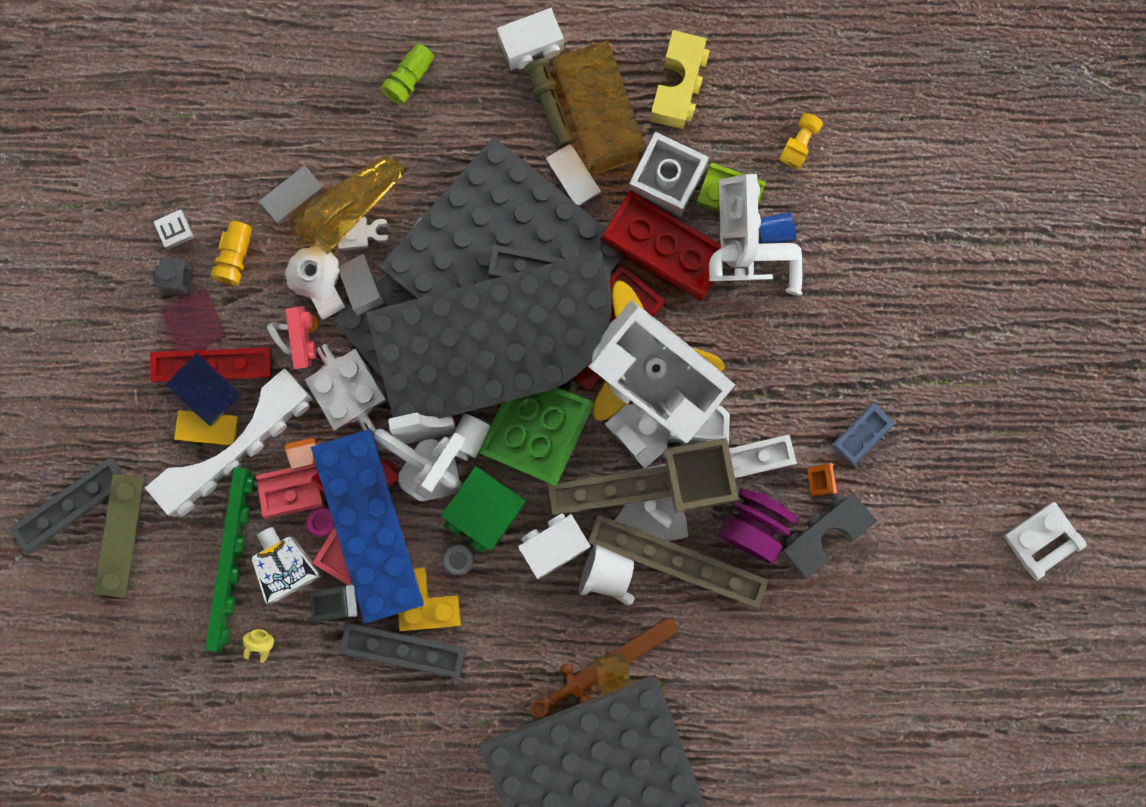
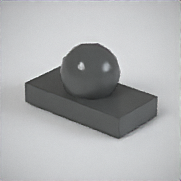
[309,585,359,622]

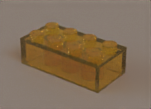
[552,40,646,176]

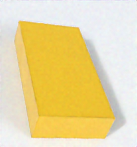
[174,410,240,446]

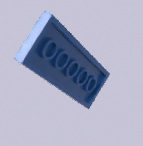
[311,429,424,624]

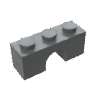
[780,493,877,580]

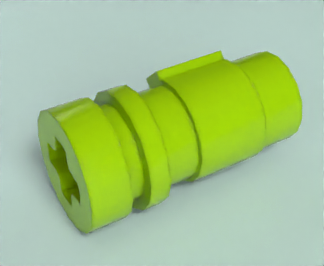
[380,43,435,105]

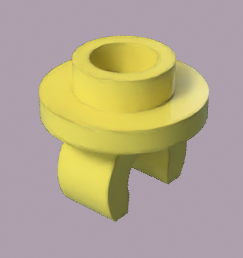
[243,629,274,663]

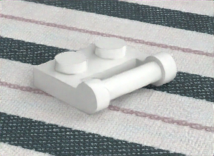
[1003,502,1087,581]

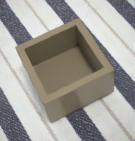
[663,438,739,513]

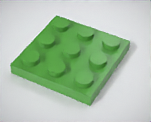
[478,387,594,487]

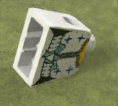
[252,527,323,604]

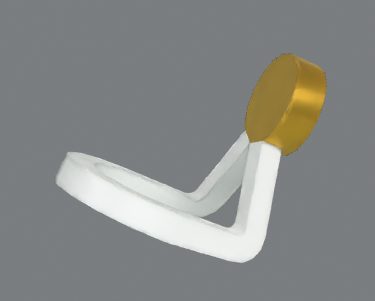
[267,315,319,355]

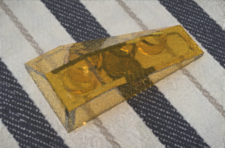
[287,155,406,254]

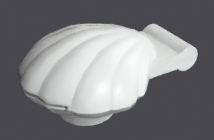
[285,246,346,320]

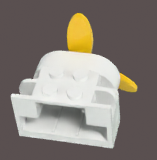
[589,280,735,444]

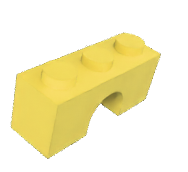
[650,30,710,130]

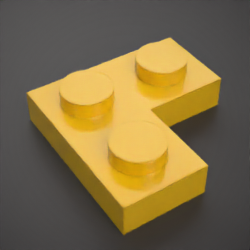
[398,568,461,631]

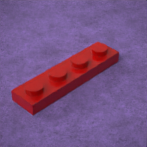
[150,347,273,383]

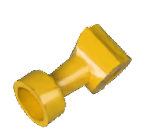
[779,113,823,170]

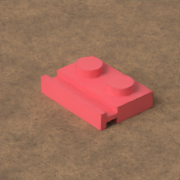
[285,306,316,369]
[256,464,324,520]

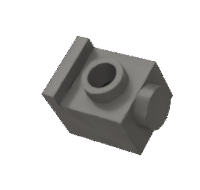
[154,257,193,296]

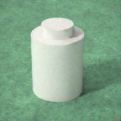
[455,413,491,461]

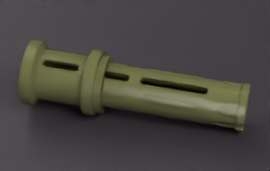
[524,58,575,148]

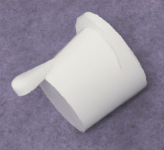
[578,545,635,606]

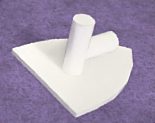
[615,497,688,541]

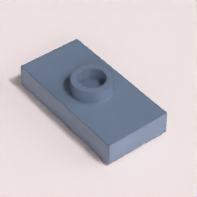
[831,403,896,467]

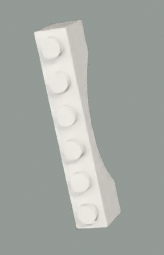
[145,368,313,517]

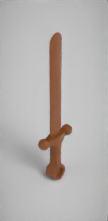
[530,619,677,718]

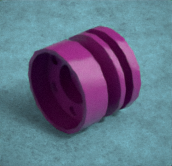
[717,488,798,565]

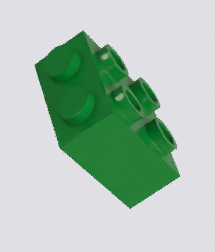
[441,466,527,553]

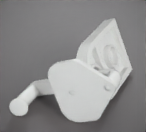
[709,174,803,296]
[373,429,466,501]

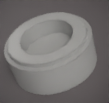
[443,545,474,575]

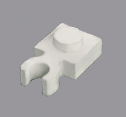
[336,217,389,251]

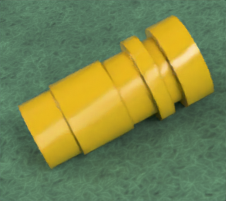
[210,221,252,286]

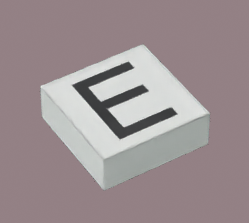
[153,210,194,250]

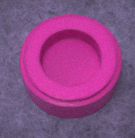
[306,507,335,538]

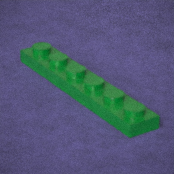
[205,467,255,652]

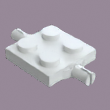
[305,344,387,433]

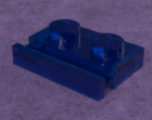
[166,353,242,426]

